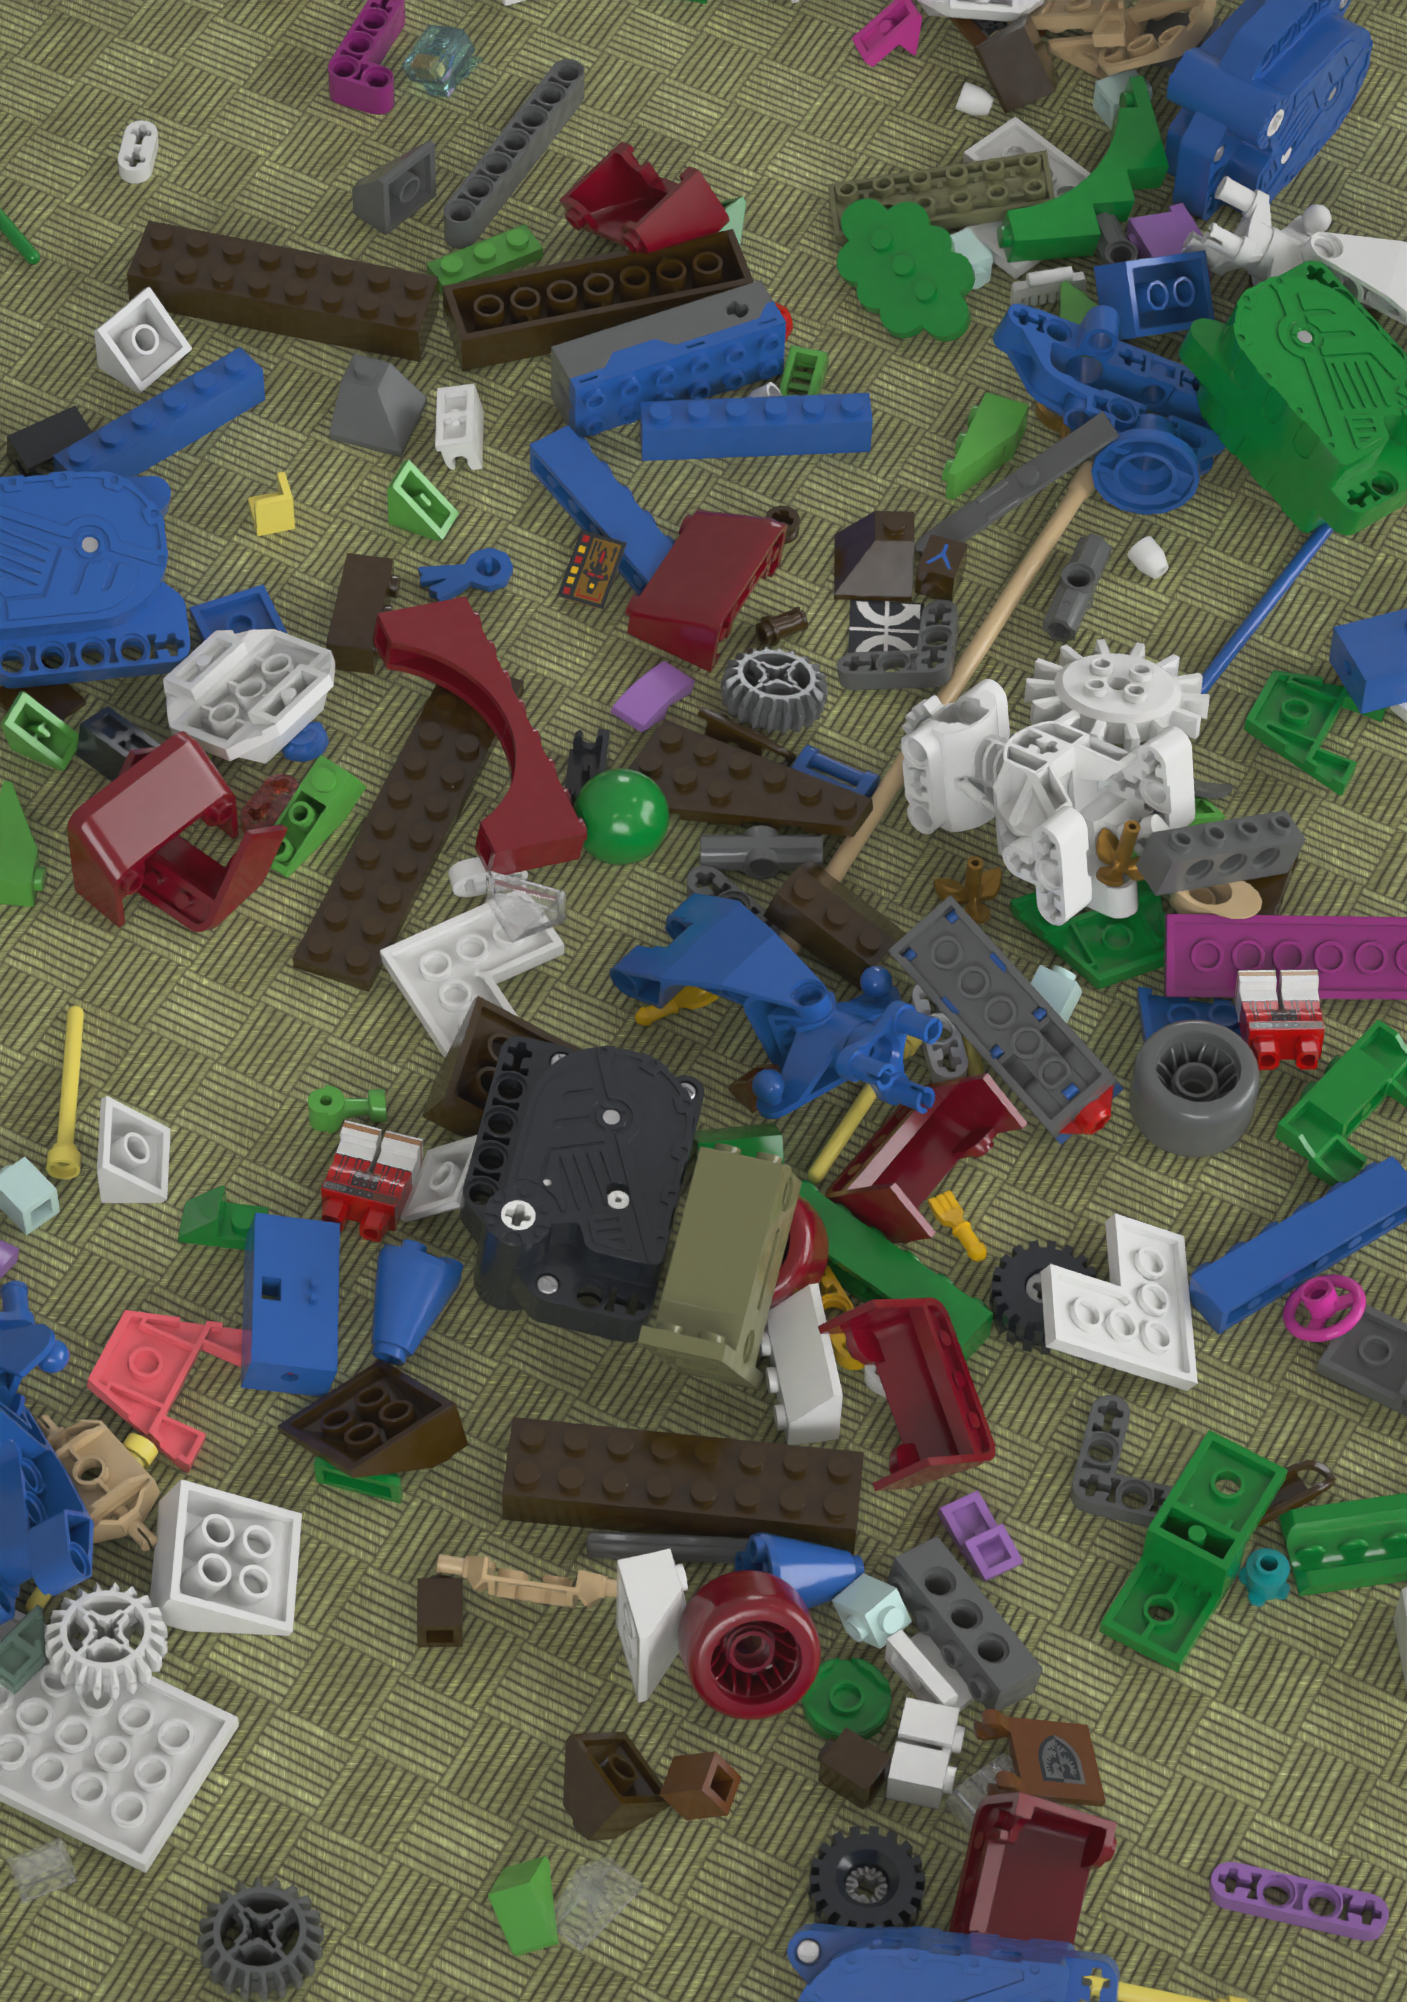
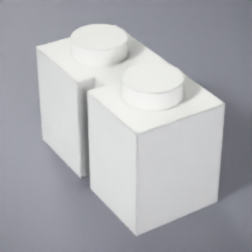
[886,1697,966,1809]

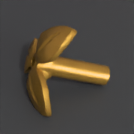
[1095,820,1144,887]
[933,856,1003,924]

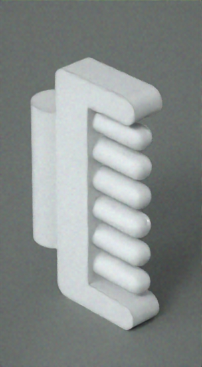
[1010,266,1087,306]

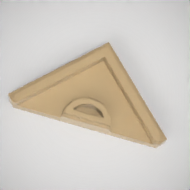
[1047,35,1108,79]

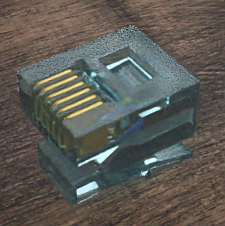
[401,24,484,98]

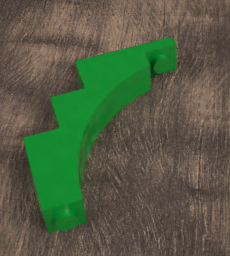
[997,76,1169,263]

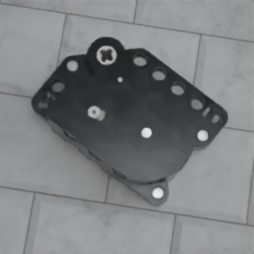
[459,1036,704,1343]

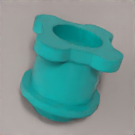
[1239,1548,1290,1607]

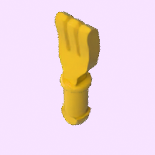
[635,986,719,1026]
[927,1190,987,1262]

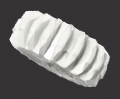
[45,1582,168,1701]

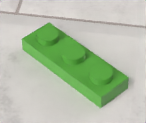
[427,224,543,295]

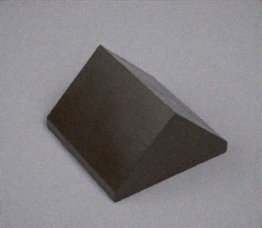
[973,13,1060,113]

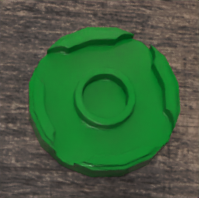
[801,1657,892,1740]

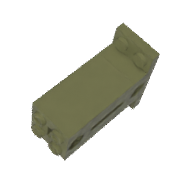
[638,1143,802,1391]

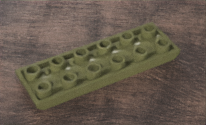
[828,150,1055,245]

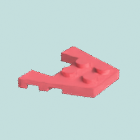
[87,1310,242,1473]

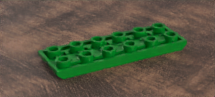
[1278,1493,1407,1596]

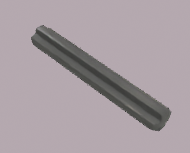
[586,1531,749,1563]

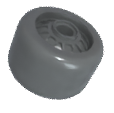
[1129,1020,1260,1157]

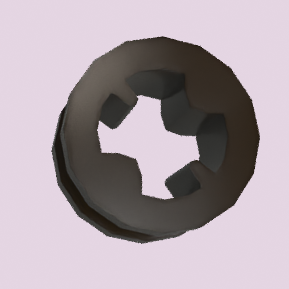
[766,505,800,544]

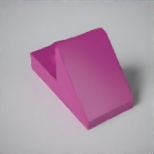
[851,0,922,67]

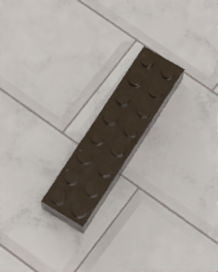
[127,220,439,362]
[442,229,754,371]
[502,1417,864,1555]

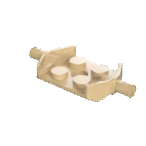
[36,1415,160,1551]
[437,1554,617,1609]

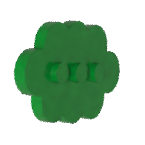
[836,198,975,342]

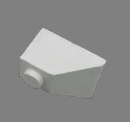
[400,1135,496,1222]

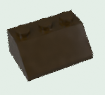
[763,860,907,991]

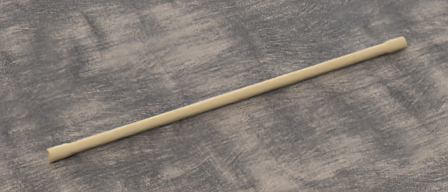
[779,461,1094,955]

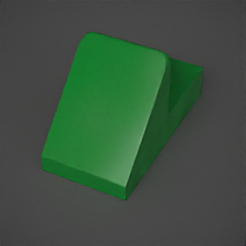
[178,1185,269,1250]

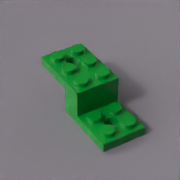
[1099,1430,1288,1673]

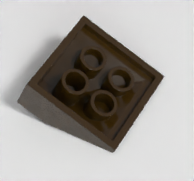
[422,996,580,1138]
[277,1359,468,1478]

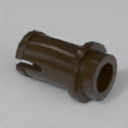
[755,606,808,646]

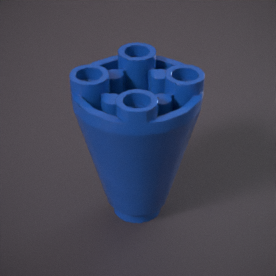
[371,1239,464,1366]
[735,1533,865,1609]

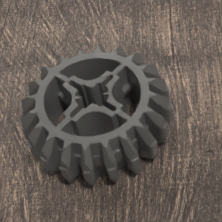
[720,646,828,735]
[197,1876,324,2002]

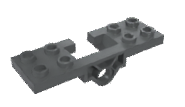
[1316,1304,1407,1416]

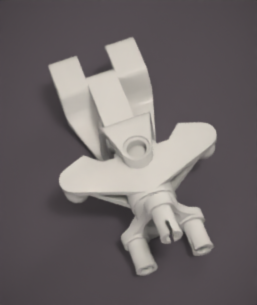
[1181,176,1407,326]

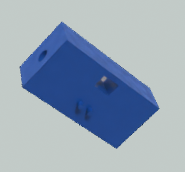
[1329,608,1407,714]
[241,1213,340,1397]

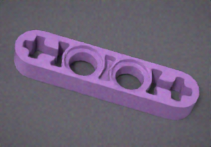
[1209,1862,1389,1941]

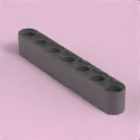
[443,59,584,249]

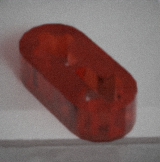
[241,773,299,834]

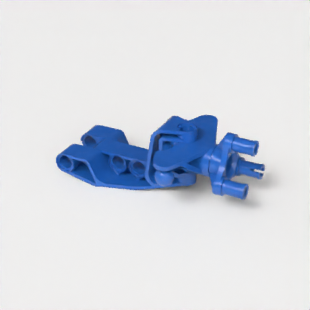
[609,893,943,1119]
[0,1281,94,1626]

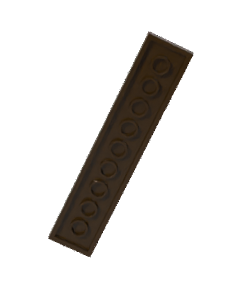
[293,677,524,992]

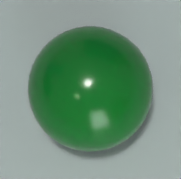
[573,768,669,865]

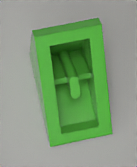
[387,459,459,541]
[0,691,79,771]
[488,1856,558,1957]

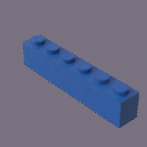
[53,347,265,478]
[639,393,873,461]
[530,425,675,596]
[1189,1156,1407,1335]

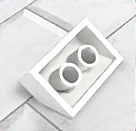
[759,1283,843,1445]
[616,1549,688,1703]

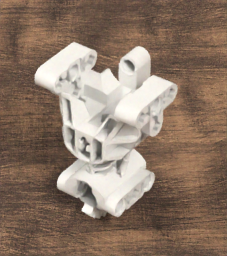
[901,679,1195,926]

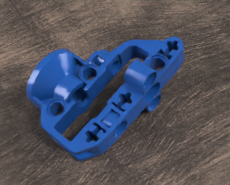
[992,304,1225,515]

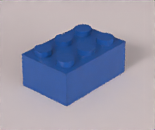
[1094,250,1215,340]

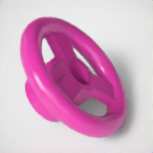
[1283,1274,1366,1342]

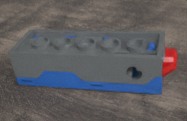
[551,280,793,437]
[888,895,1124,1145]

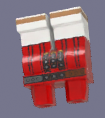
[1234,970,1325,1070]
[321,1120,423,1243]

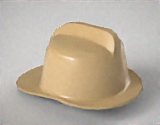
[1169,881,1262,919]

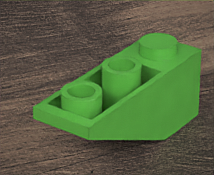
[942,392,1029,500]
[271,755,367,878]

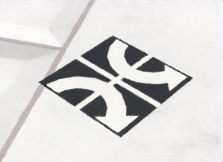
[848,599,924,653]

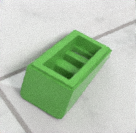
[779,345,829,396]

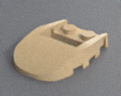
[1097,0,1217,76]

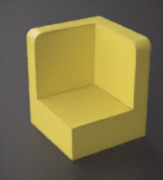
[248,471,295,536]

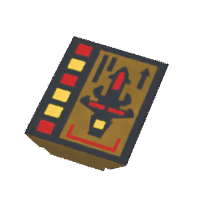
[557,530,627,609]

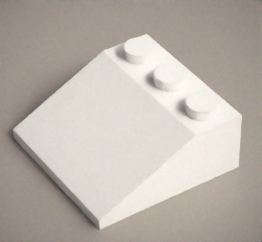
[150,1479,302,1636]

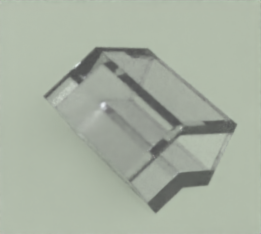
[6,1838,76,1903]

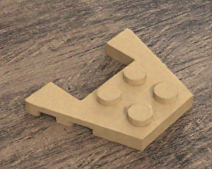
[990,0,1127,47]

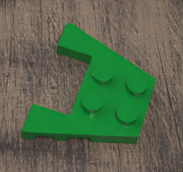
[1243,670,1389,796]
[1009,856,1166,990]

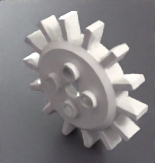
[1024,639,1210,752]

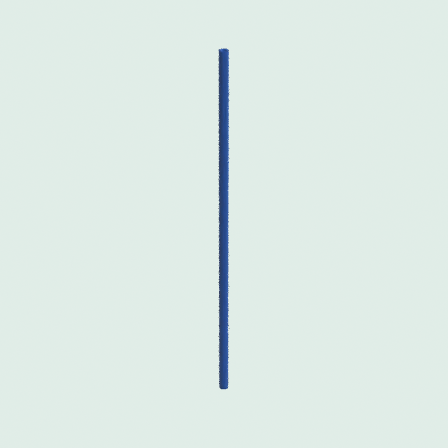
[1201,523,1334,694]

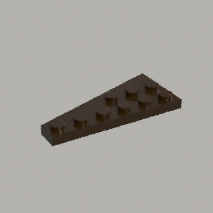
[628,720,873,837]

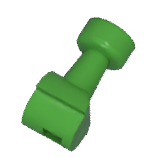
[308,1085,387,1134]

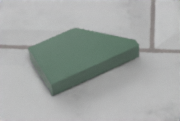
[0,1604,46,1695]

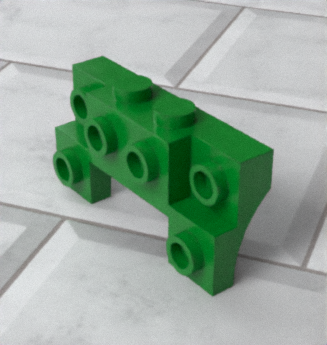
[1275,1019,1407,1187]

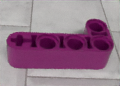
[328,0,406,115]

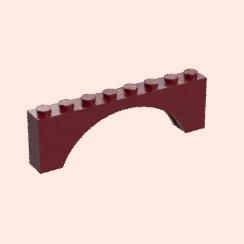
[372,596,587,879]

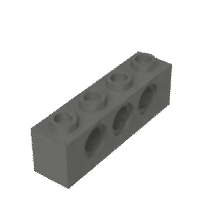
[1136,810,1306,896]
[887,1536,1043,1711]

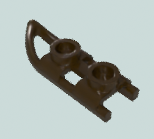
[698,707,796,767]
[1256,1460,1336,1528]

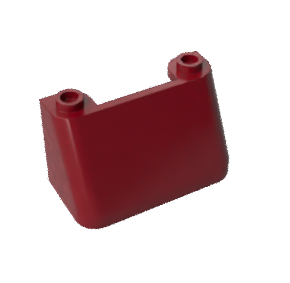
[559,142,730,254]
[625,510,787,673]
[948,1792,1117,1946]

